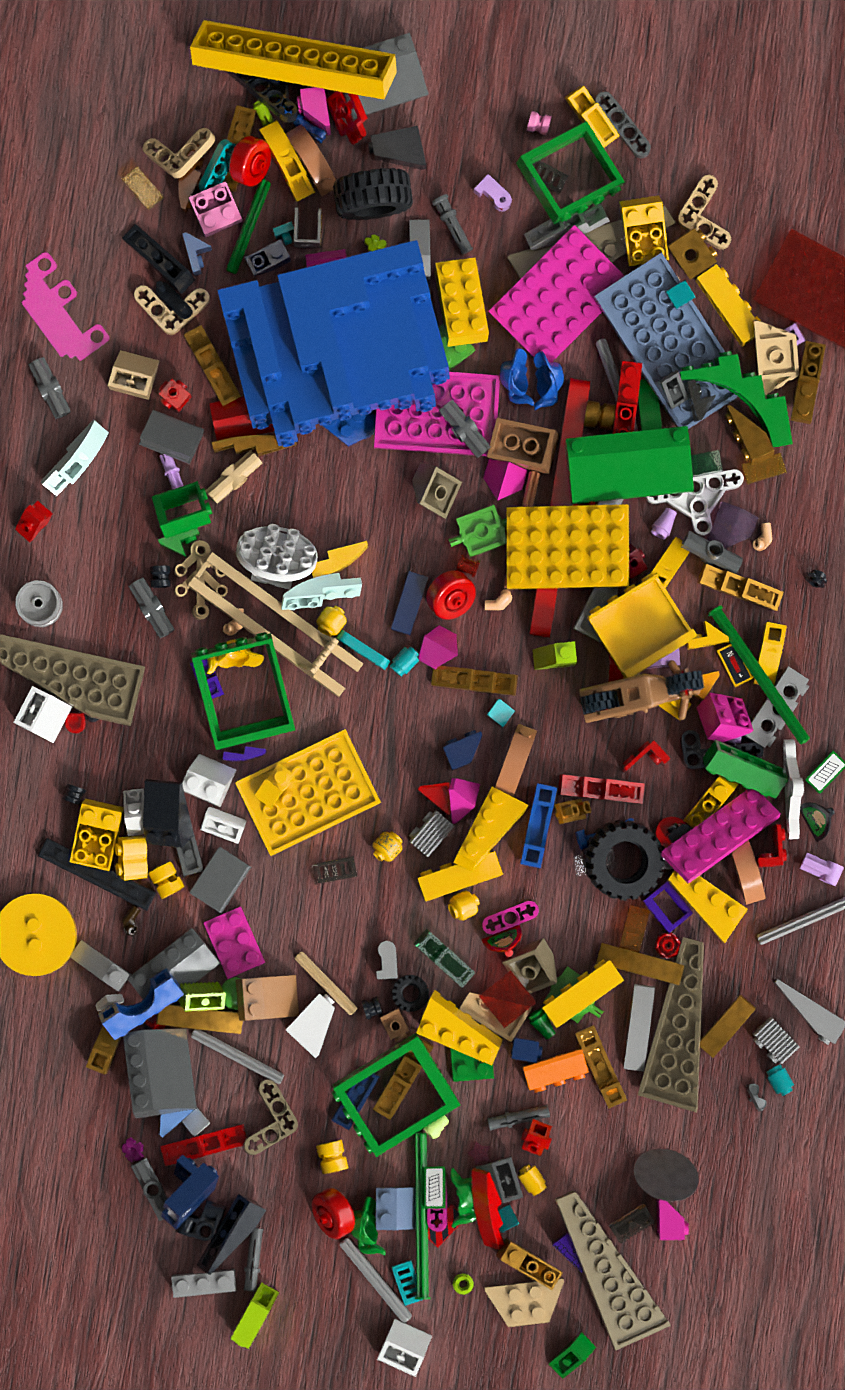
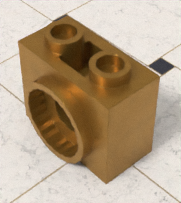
[667,228,718,280]

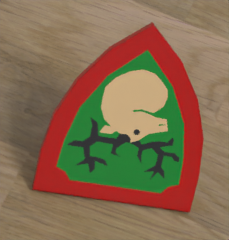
[481,925,522,959]

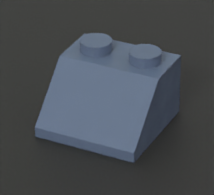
[376,1187,416,1230]

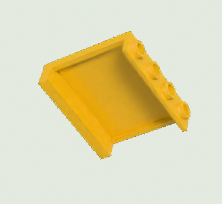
[587,573,698,678]

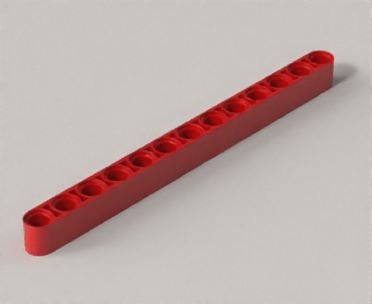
[530,378,591,638]

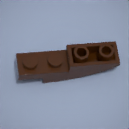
[178,137,211,213]

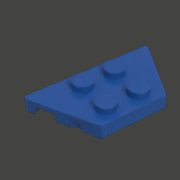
[322,413,376,447]

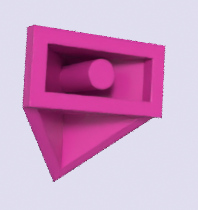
[483,459,528,501]
[418,625,458,670]
[449,778,480,824]

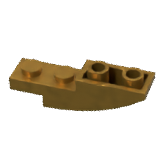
[791,341,826,424]

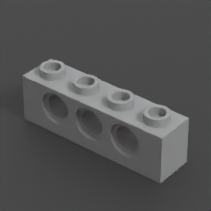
[743,666,809,749]

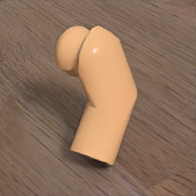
[752,523,772,551]
[485,589,512,610]
[223,608,244,636]

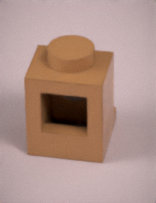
[380,1008,409,1042]

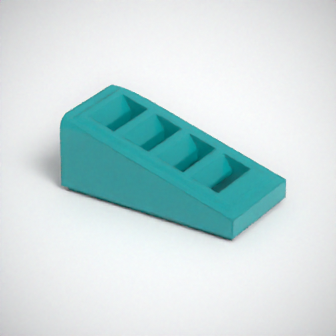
[392,1260,424,1306]

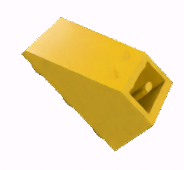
[619,195,669,266]
[70,799,124,871]

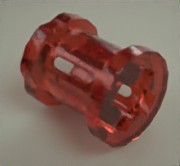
[456,554,480,578]

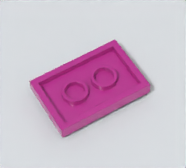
[204,906,266,979]

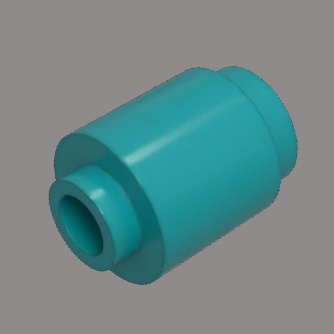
[390,646,419,677]
[766,1064,794,1096]

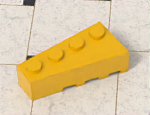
[454,787,528,871]
[667,870,748,943]
[416,990,503,1065]

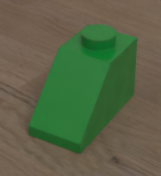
[549,1333,596,1379]

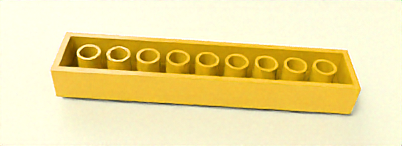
[190,20,397,99]

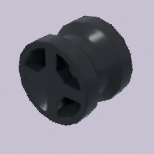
[62,784,86,806]
[361,996,383,1020]

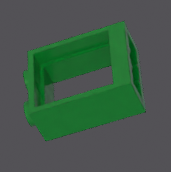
[152,481,213,538]

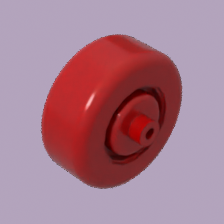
[229,136,271,187]
[426,570,476,620]
[312,1188,355,1239]

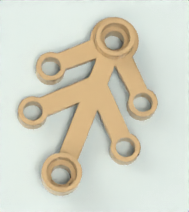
[174,540,228,620]

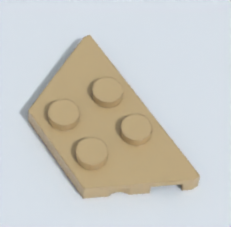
[753,320,799,397]
[485,1278,564,1327]

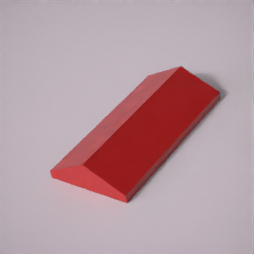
[209,396,274,441]

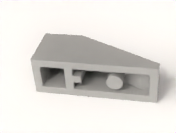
[409,220,431,280]
[70,940,132,992]

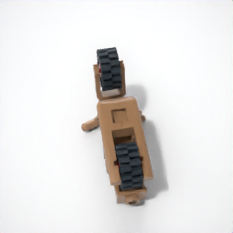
[580,660,705,723]

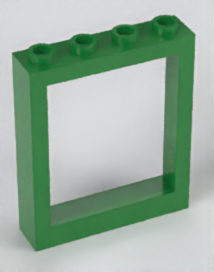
[192,632,295,750]
[331,1033,460,1157]

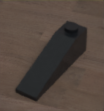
[122,224,195,294]
[197,1194,266,1275]

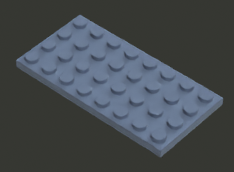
[594,253,738,429]

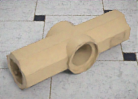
[206,450,262,504]

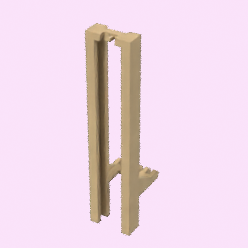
[188,552,363,698]

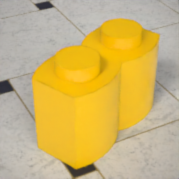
[115,835,148,880]

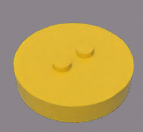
[0,894,77,976]

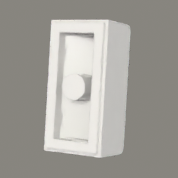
[200,807,247,844]

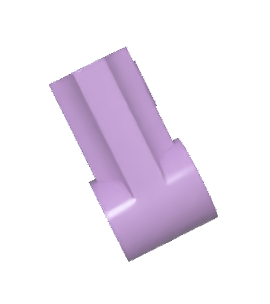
[799,853,844,886]

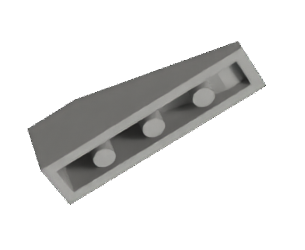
[773,979,845,1045]

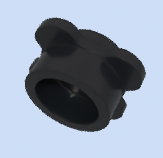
[805,570,827,588]

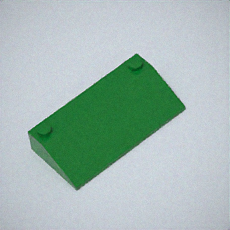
[565,426,694,504]

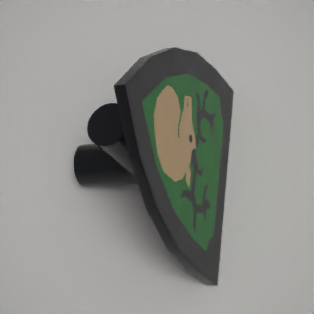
[800,802,835,842]

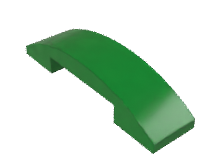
[638,380,662,431]

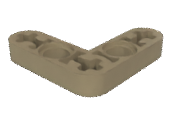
[243,1080,298,1155]

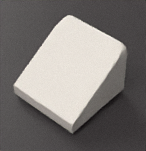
[182,1108,210,1137]

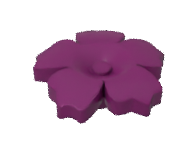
[122,1137,144,1162]

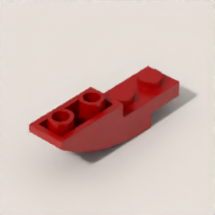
[613,360,643,434]

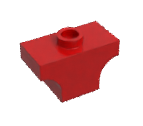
[15,501,53,542]

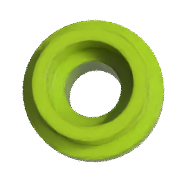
[453,1273,473,1294]

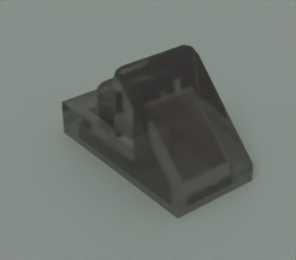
[684,380,716,422]

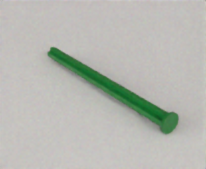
[708,605,810,745]
[414,1133,431,1299]

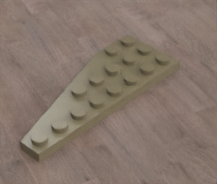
[0,634,145,726]

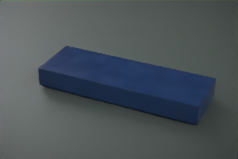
[391,571,428,635]
[332,1073,380,1130]

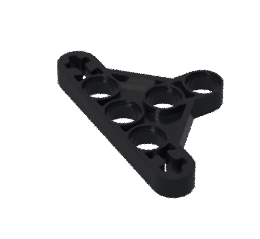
[226,71,298,123]

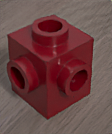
[629,544,648,579]

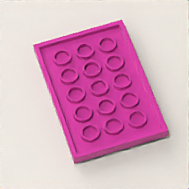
[488,225,625,362]
[374,372,500,456]

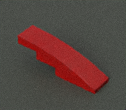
[558,774,645,804]
[160,1124,247,1166]
[471,1168,505,1250]

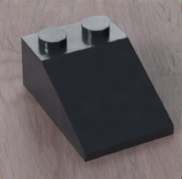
[143,779,194,848]

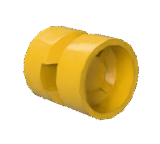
[148,861,185,899]
[316,1140,348,1174]

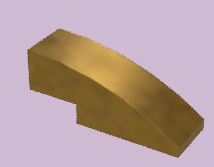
[700,994,756,1058]

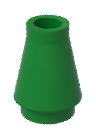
[528,1008,556,1040]

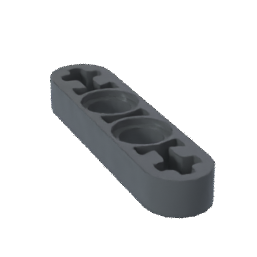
[595,92,651,159]

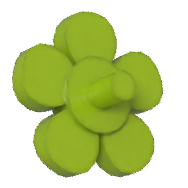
[364,235,387,252]

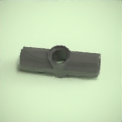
[29,357,71,419]
[439,400,491,458]
[681,531,743,574]
[129,578,175,639]
[131,1158,168,1221]

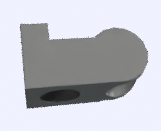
[377,941,398,979]

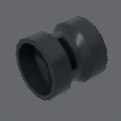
[150,566,171,588]

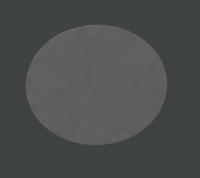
[634,1149,699,1201]

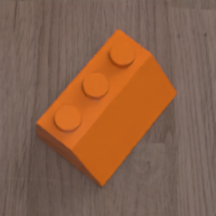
[522,1048,588,1093]

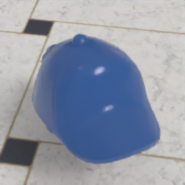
[500,348,534,406]
[534,351,564,410]

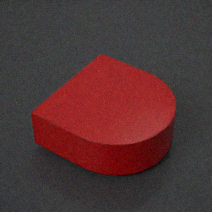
[65,713,86,734]

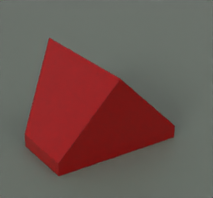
[418,782,451,816]

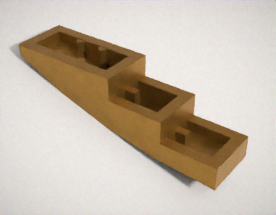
[222,106,256,192]
[183,325,241,406]
[212,435,297,457]
[697,564,783,611]
[431,666,518,696]
[596,943,684,985]
[156,1004,243,1034]
[373,1037,434,1120]

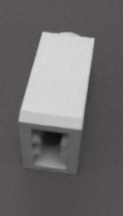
[286,994,335,1058]

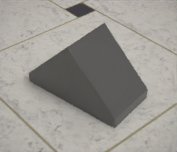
[655,370,688,409]

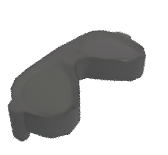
[746,1084,767,1112]

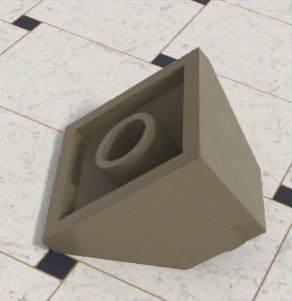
[412,462,462,519]
[502,938,557,996]

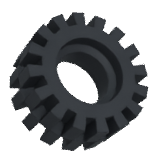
[392,975,429,1012]

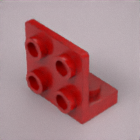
[622,741,671,773]
[756,824,787,868]

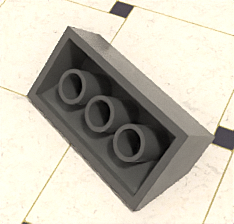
[127,928,221,1000]

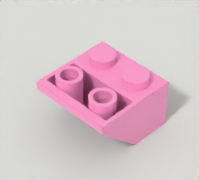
[189,181,242,238]

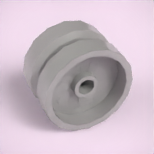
[15,580,63,627]

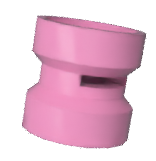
[527,111,551,136]

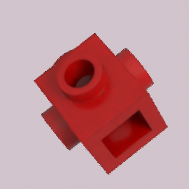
[159,379,191,412]
[521,1119,552,1156]

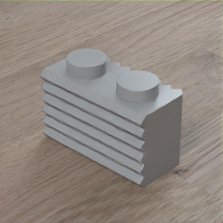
[409,810,454,857]
[752,1017,799,1064]

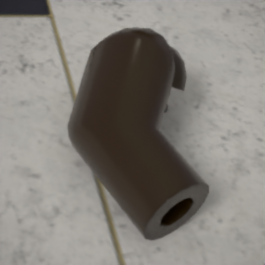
[122,905,141,936]

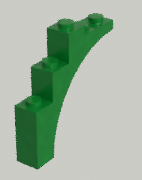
[679,351,793,447]

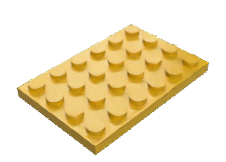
[507,504,629,589]
[235,729,381,856]

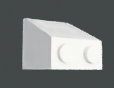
[182,754,236,807]

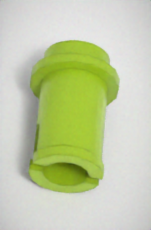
[253,101,275,127]

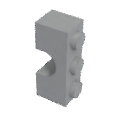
[172,1268,237,1298]

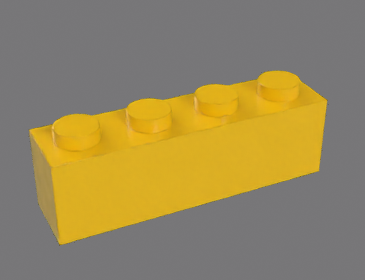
[695,264,761,347]
[418,851,503,902]
[542,959,624,1028]

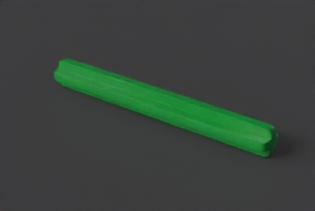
[226,179,271,274]

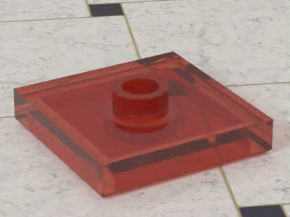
[479,970,537,1028]

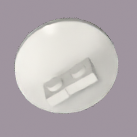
[236,524,318,590]

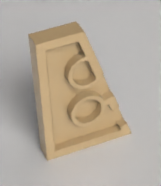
[459,992,533,1042]

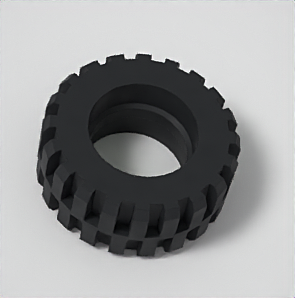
[333,168,413,220]
[583,820,665,901]

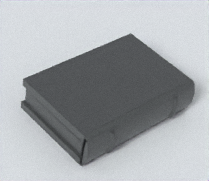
[139,410,204,464]
[190,846,251,914]

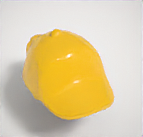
[207,639,264,674]

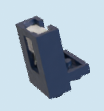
[161,1155,219,1230]

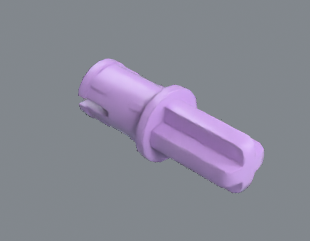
[159,454,184,490]

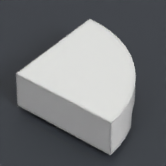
[95,994,124,1011]

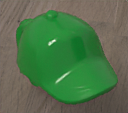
[450,1167,476,1228]
[351,1196,386,1255]

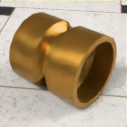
[584,400,616,431]

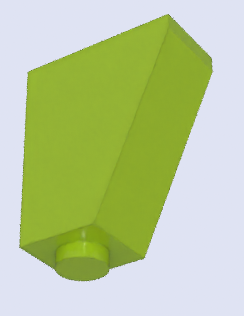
[533,641,577,670]
[231,1282,279,1349]

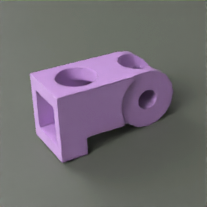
[474,174,512,211]

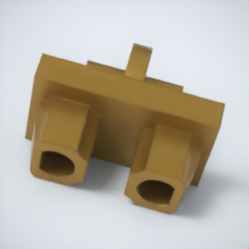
[554,799,591,824]

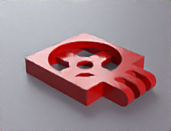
[326,91,368,145]

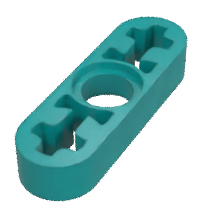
[199,139,236,192]
[336,630,391,670]

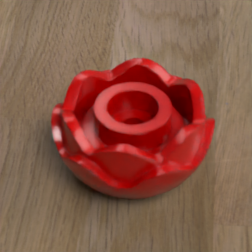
[655,933,681,958]

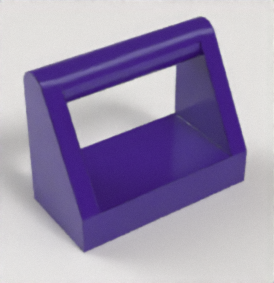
[643,881,693,933]

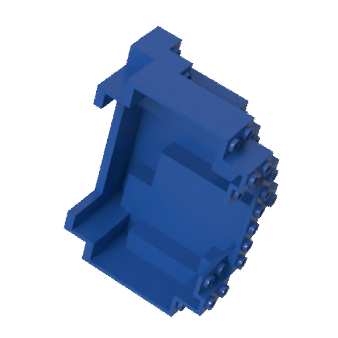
[218,240,450,447]

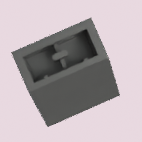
[471,1156,523,1204]

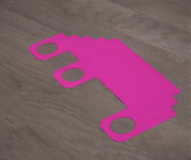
[22,252,109,361]

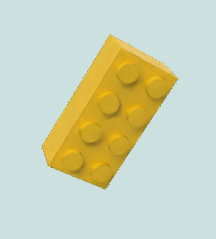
[434,257,489,347]

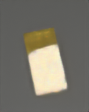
[122,166,164,211]
[741,453,787,485]

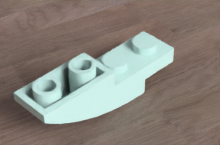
[41,419,109,496]
[281,573,362,610]

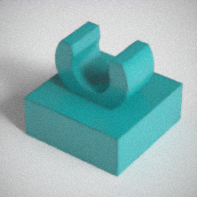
[273,221,294,246]

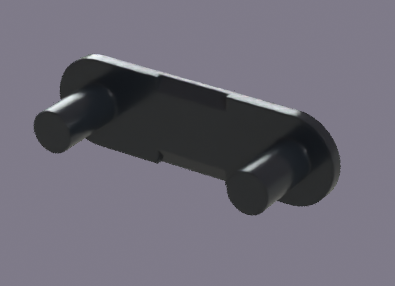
[156,281,192,319]

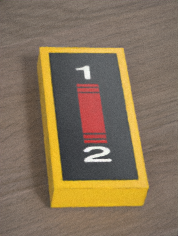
[716,644,753,688]

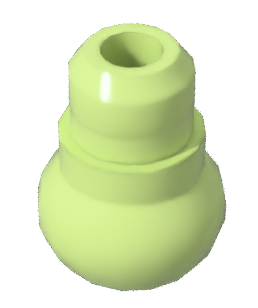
[423,1115,449,1139]

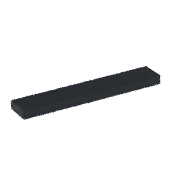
[38,838,156,911]

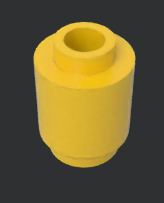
[518,1164,547,1196]

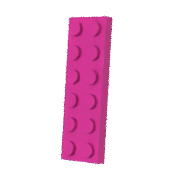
[661,789,781,884]

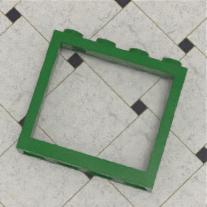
[516,121,625,224]

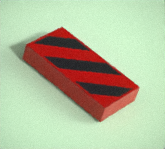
[428,1203,459,1248]

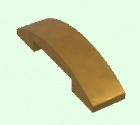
[575,1025,627,1108]

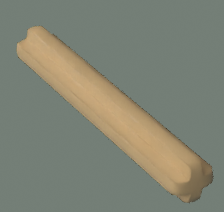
[295,952,358,1015]

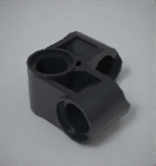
[175,1199,226,1241]

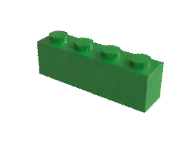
[703,739,788,799]

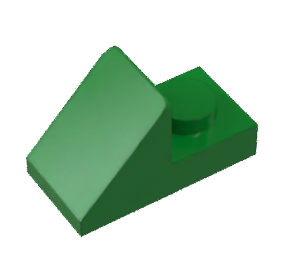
[158,528,200,558]

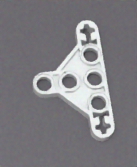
[646,470,744,536]
[783,739,804,839]

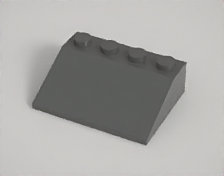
[343,33,429,119]
[123,1029,197,1118]

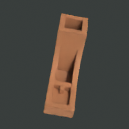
[286,124,336,196]
[495,724,537,797]
[730,840,766,905]

